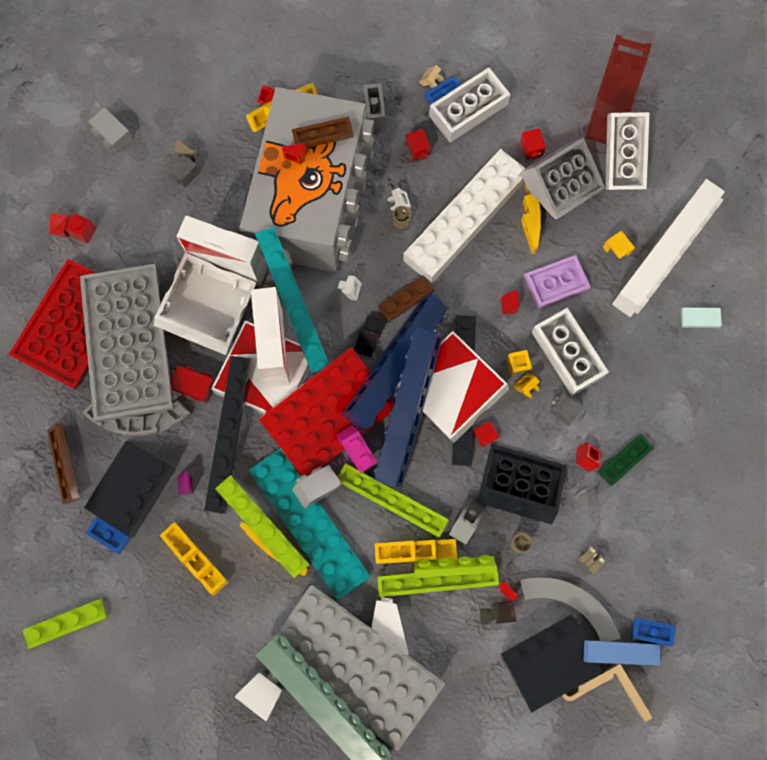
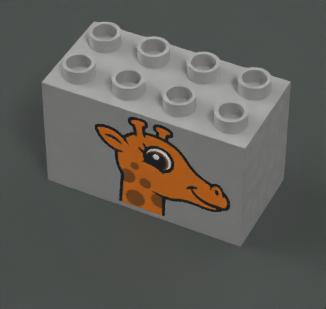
[240,87,375,272]

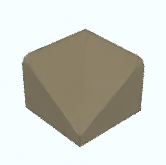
[174,140,197,162]

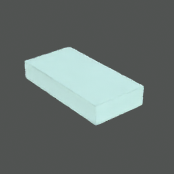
[681,308,722,328]

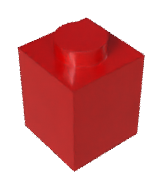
[405,128,431,161]
[520,128,546,160]
[65,213,96,244]

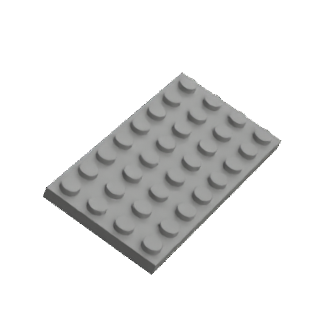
[80,264,174,422]
[278,585,445,751]

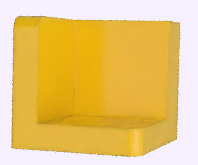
[603,231,635,259]
[506,350,532,377]

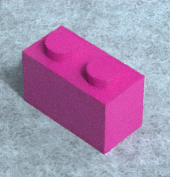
[336,425,377,473]

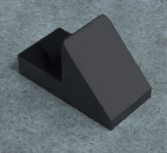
[354,316,385,358]

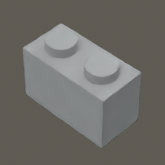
[363,84,386,128]
[88,107,133,153]
[292,465,342,509]

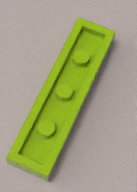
[414,555,496,578]
[23,599,107,649]

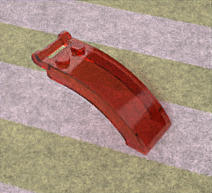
[585,34,652,144]

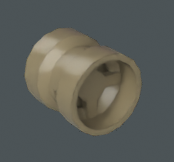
[393,206,411,230]
[511,533,533,554]
[578,545,606,573]

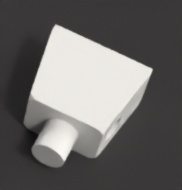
[235,671,284,721]

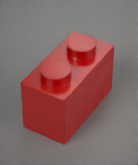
[171,365,215,404]

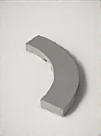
[82,400,191,436]
[519,577,621,641]

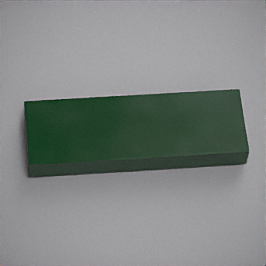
[598,434,654,487]

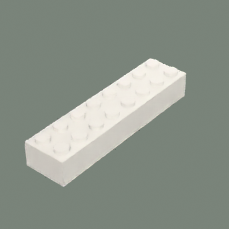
[403,149,526,284]
[612,179,725,317]

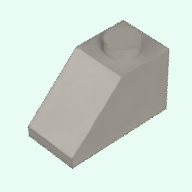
[449,497,487,544]

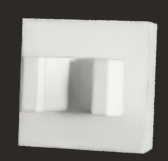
[387,188,411,211]
[338,275,362,301]

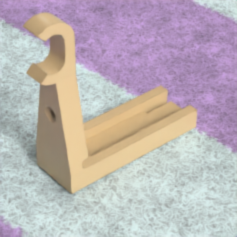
[562,664,652,722]

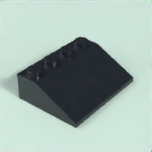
[84,441,176,537]
[476,444,566,525]
[500,614,603,713]

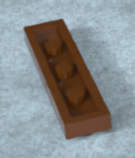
[47,424,79,504]

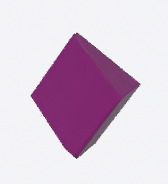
[177,472,194,495]

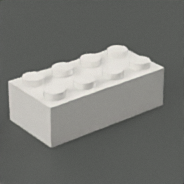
[429,68,510,143]
[605,112,649,190]
[532,308,609,396]

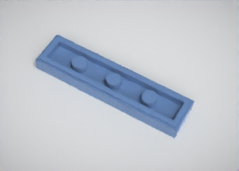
[584,640,660,666]

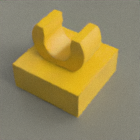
[513,373,540,398]

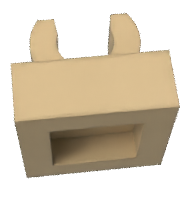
[419,65,443,89]

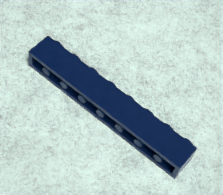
[342,293,449,429]
[374,328,444,487]

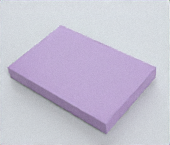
[524,255,591,309]

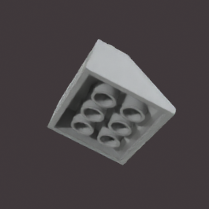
[520,137,605,220]

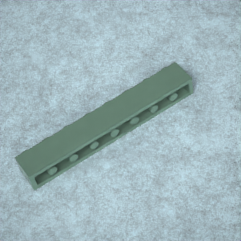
[256,633,392,760]

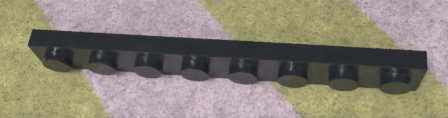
[452,315,476,467]
[204,356,252,514]

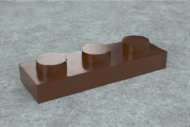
[292,116,354,148]
[378,275,434,323]

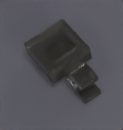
[480,601,516,625]

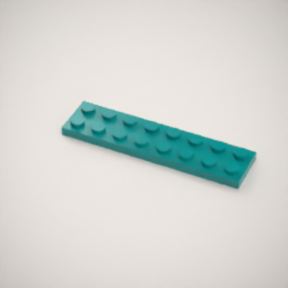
[249,448,371,600]

